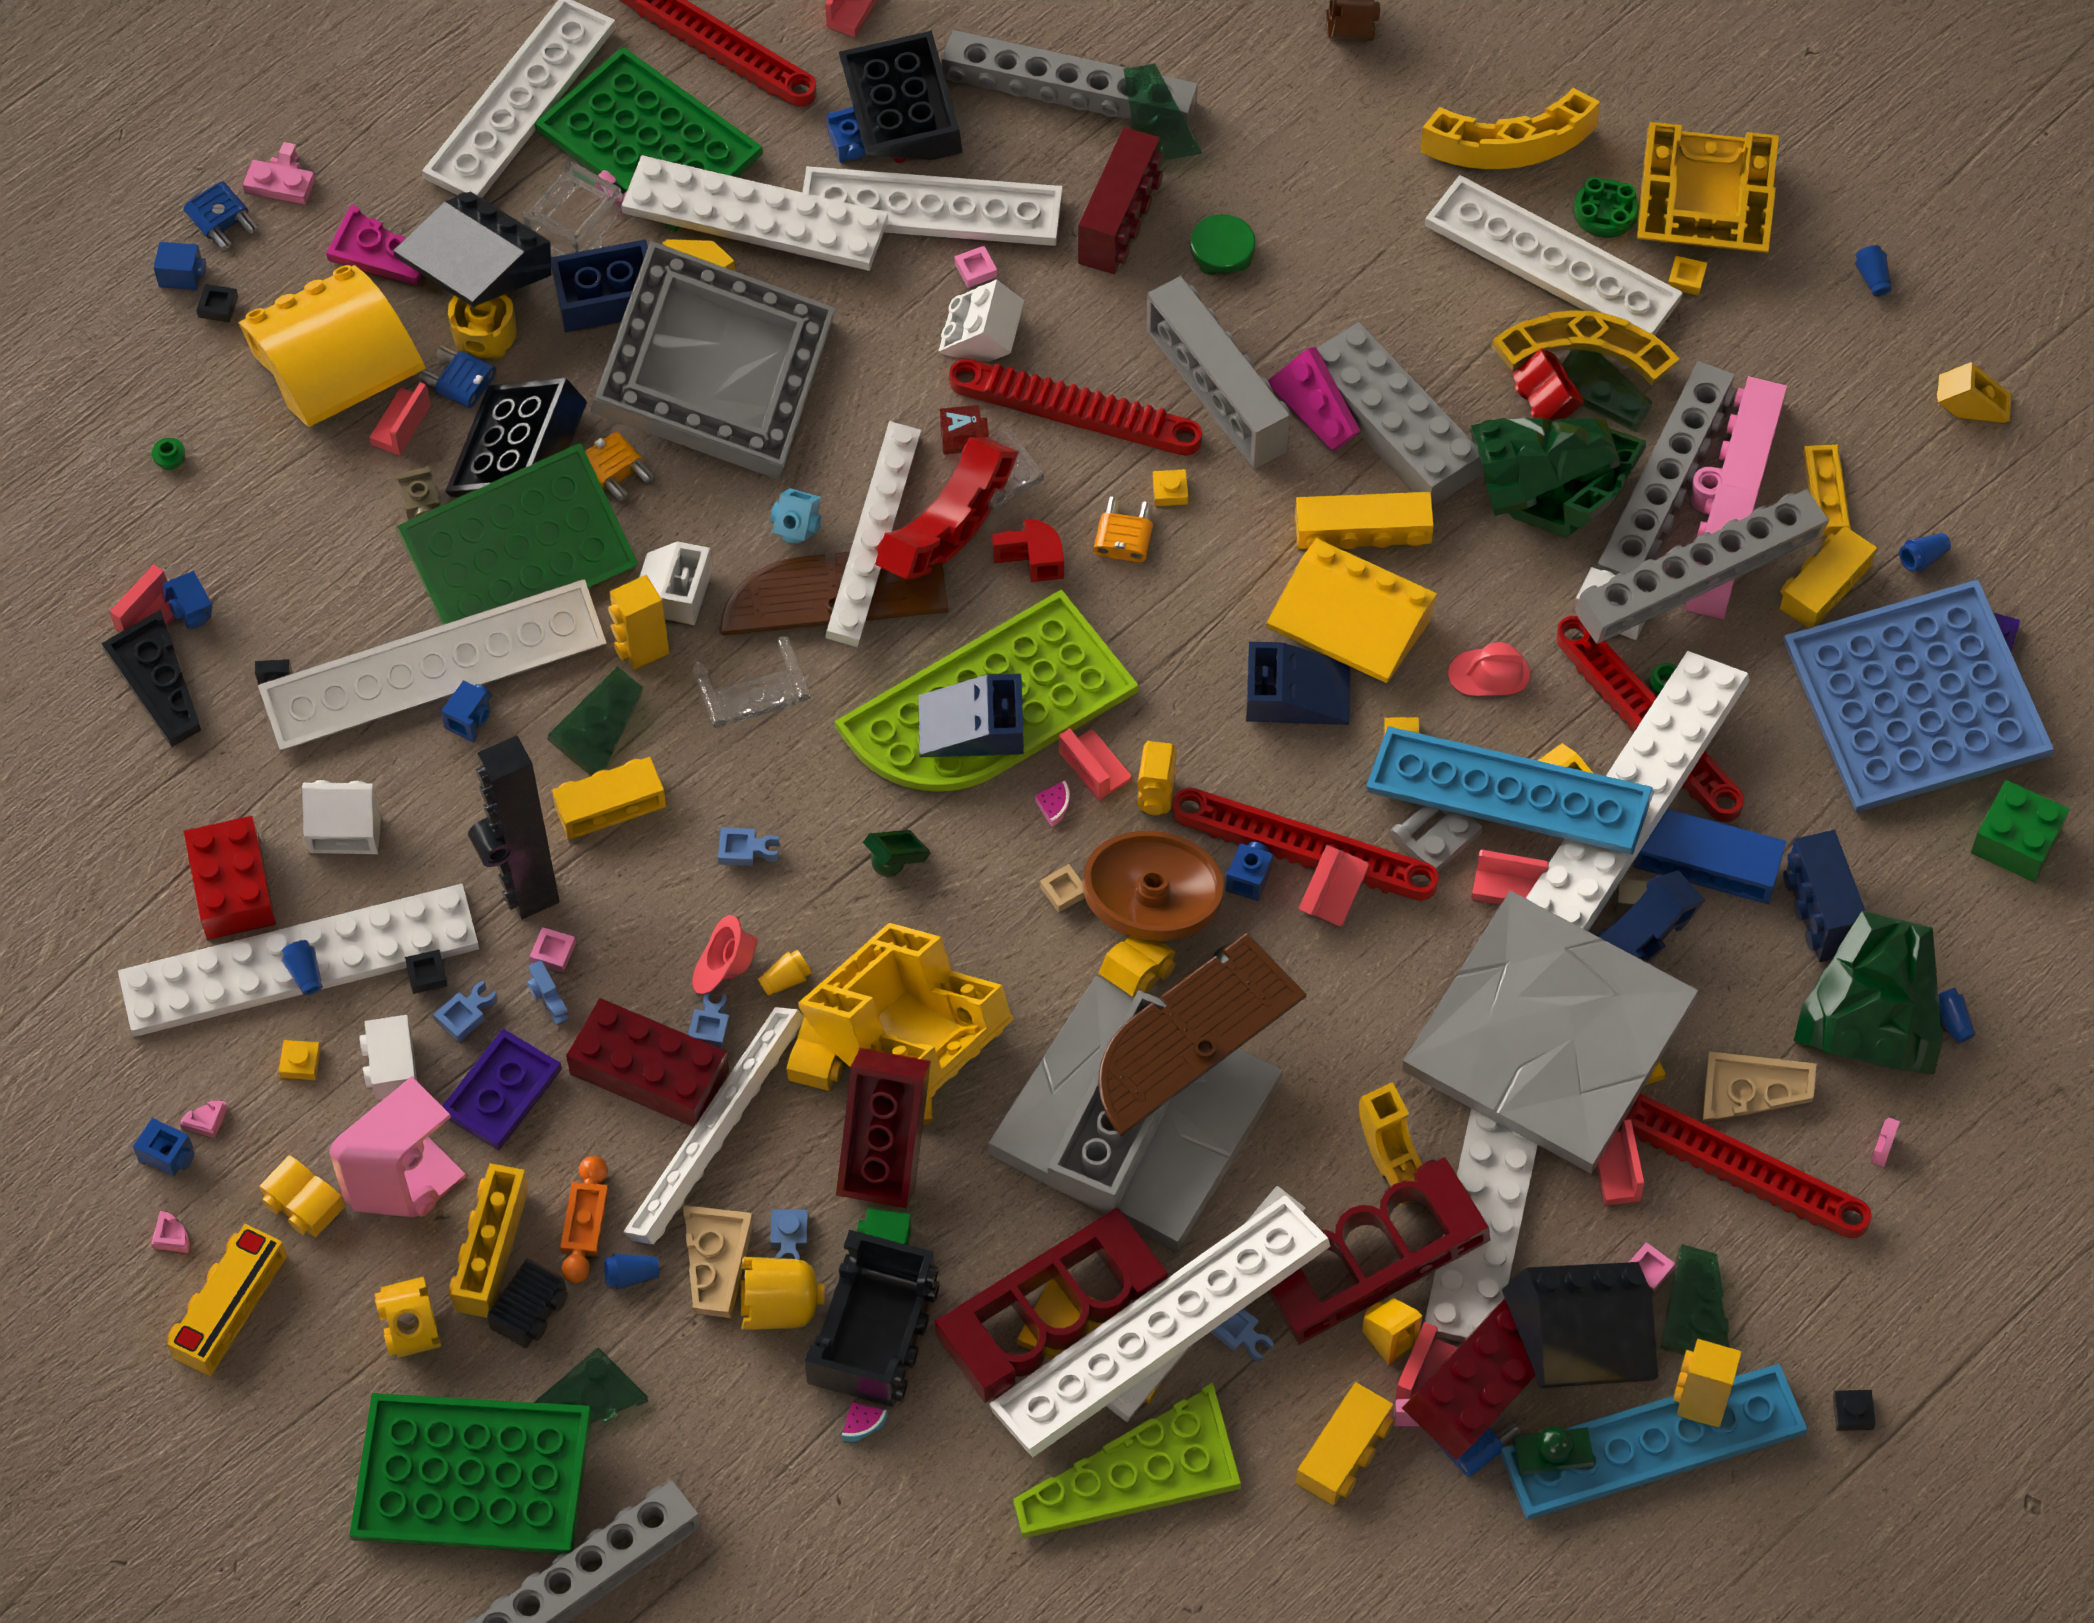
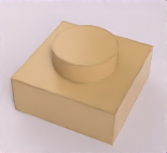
[1040,864,1085,913]

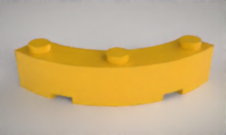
[1421,88,1600,169]
[1492,310,1680,386]

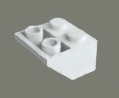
[939,280,1024,363]
[639,541,713,625]
[302,780,381,854]

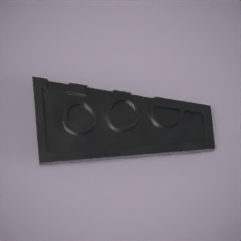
[101,610,201,747]

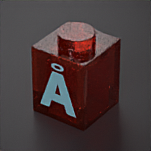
[939,405,989,455]

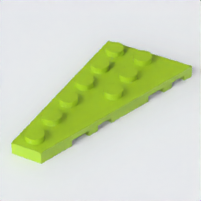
[1013,1382,1241,1539]

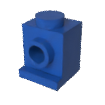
[827,107,866,163]
[162,570,212,629]
[441,680,492,743]
[1226,842,1273,902]
[133,1118,194,1176]

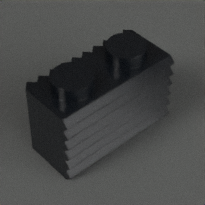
[487,1258,568,1348]

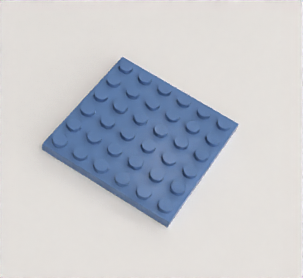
[1784,579,2054,813]

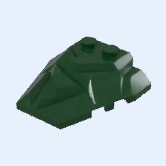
[1470,418,1620,516]
[1484,428,1646,538]
[1793,910,1943,1074]

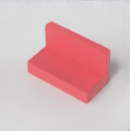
[825,0,877,37]
[369,382,431,456]
[109,564,175,632]
[1059,728,1131,801]
[1298,845,1369,927]
[1471,850,1549,905]
[1596,1119,1644,1206]
[1395,1322,1458,1400]

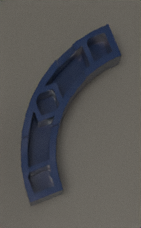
[1595,870,1705,963]

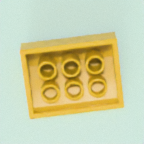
[1266,538,1437,683]

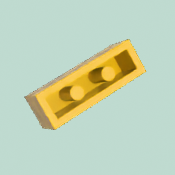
[1780,525,1877,629]
[608,574,670,671]
[552,756,666,840]
[1672,1339,1742,1428]
[1296,1382,1395,1506]

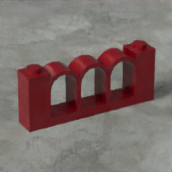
[1267,1157,1491,1345]
[935,1207,1168,1403]

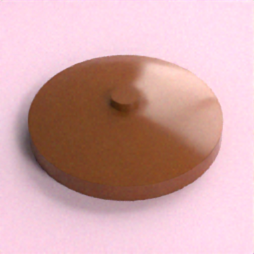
[1083,831,1224,941]

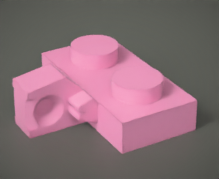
[242,142,315,205]

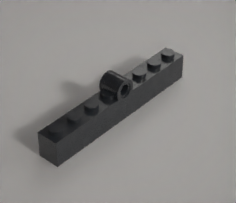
[468,735,560,919]

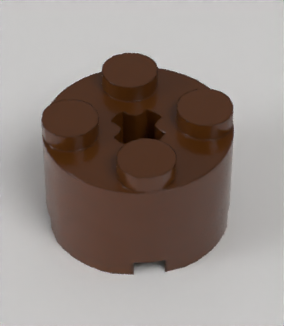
[1326,0,1380,41]

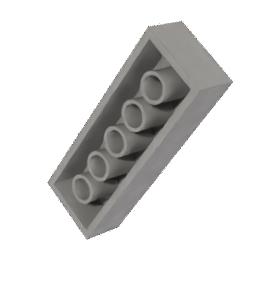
[1147,276,1291,470]
[1317,322,1482,507]
[1048,990,1172,1212]

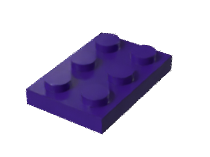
[442,1029,562,1150]

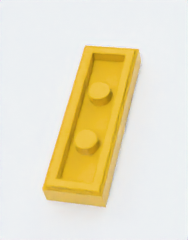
[1803,444,1851,536]

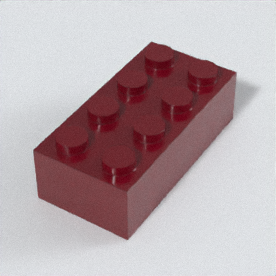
[1078,127,1164,275]
[566,998,729,1127]
[836,1048,931,1209]
[1402,1298,1536,1460]

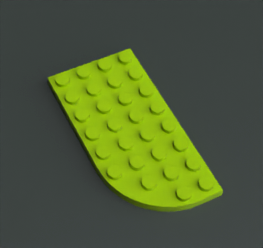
[834,589,1139,792]

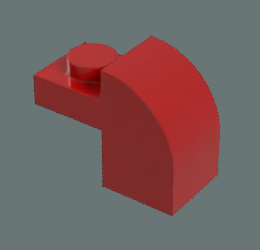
[992,519,1064,582]

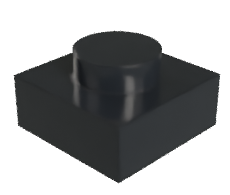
[196,284,239,323]
[255,659,293,685]
[405,949,448,994]
[1833,1390,1876,1431]

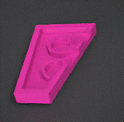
[326,204,423,286]
[1268,347,1361,450]

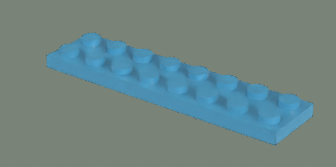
[1366,726,1654,855]
[1500,1363,1807,1521]

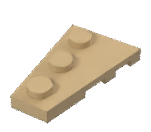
[1702,1051,1817,1123]
[683,1205,755,1318]

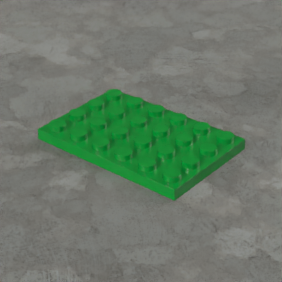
[535,47,763,232]
[396,442,639,625]
[349,1393,593,1554]

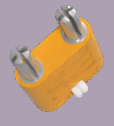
[585,432,654,501]
[1093,497,1153,562]

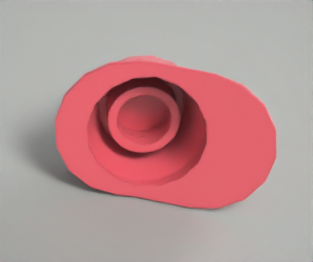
[1448,642,1531,697]
[692,915,758,995]

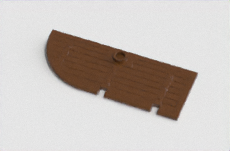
[720,552,949,636]
[1098,933,1306,1136]

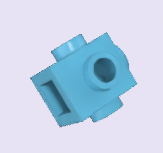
[771,488,822,544]

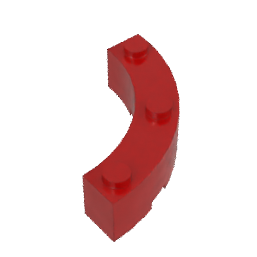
[875,437,1018,579]

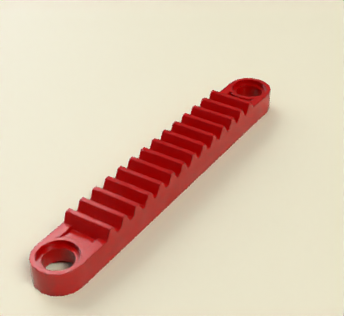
[619,0,817,107]
[949,359,1202,456]
[1556,616,1744,822]
[1172,788,1439,901]
[1620,1093,1872,1238]

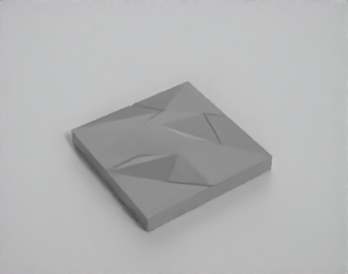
[590,240,836,480]
[1403,890,1698,1174]
[988,976,1283,1253]

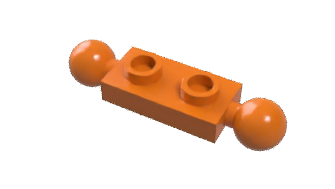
[560,1156,609,1284]

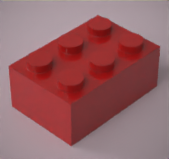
[183,816,276,940]

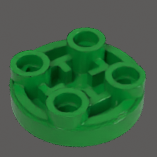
[1573,177,1639,238]
[1190,214,1255,275]

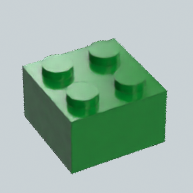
[1971,780,2070,883]

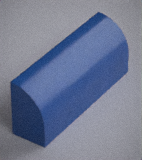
[1633,809,1786,905]

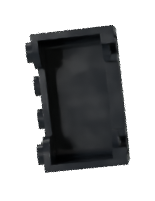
[804,1230,940,1407]

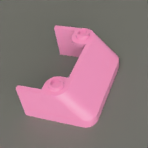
[329,1076,466,1218]

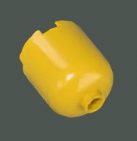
[740,1257,824,1330]

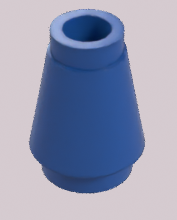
[1855,245,1892,296]
[1899,533,1951,571]
[281,940,323,995]
[1939,988,1976,1044]
[604,1253,659,1290]

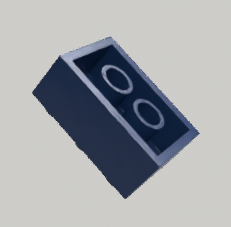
[551,239,648,332]
[1783,830,1866,962]

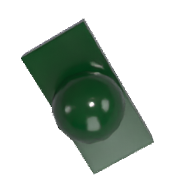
[863,830,931,877]
[1513,1426,1594,1476]

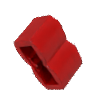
[1512,348,1584,421]

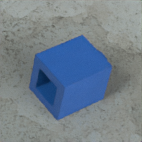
[154,242,206,290]

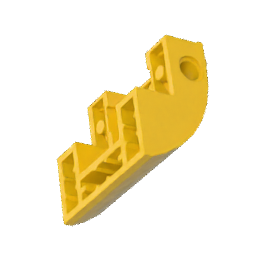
[1637,122,1779,253]
[238,265,426,427]
[798,923,1014,1100]

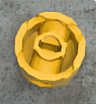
[448,294,517,360]
[375,1276,441,1358]

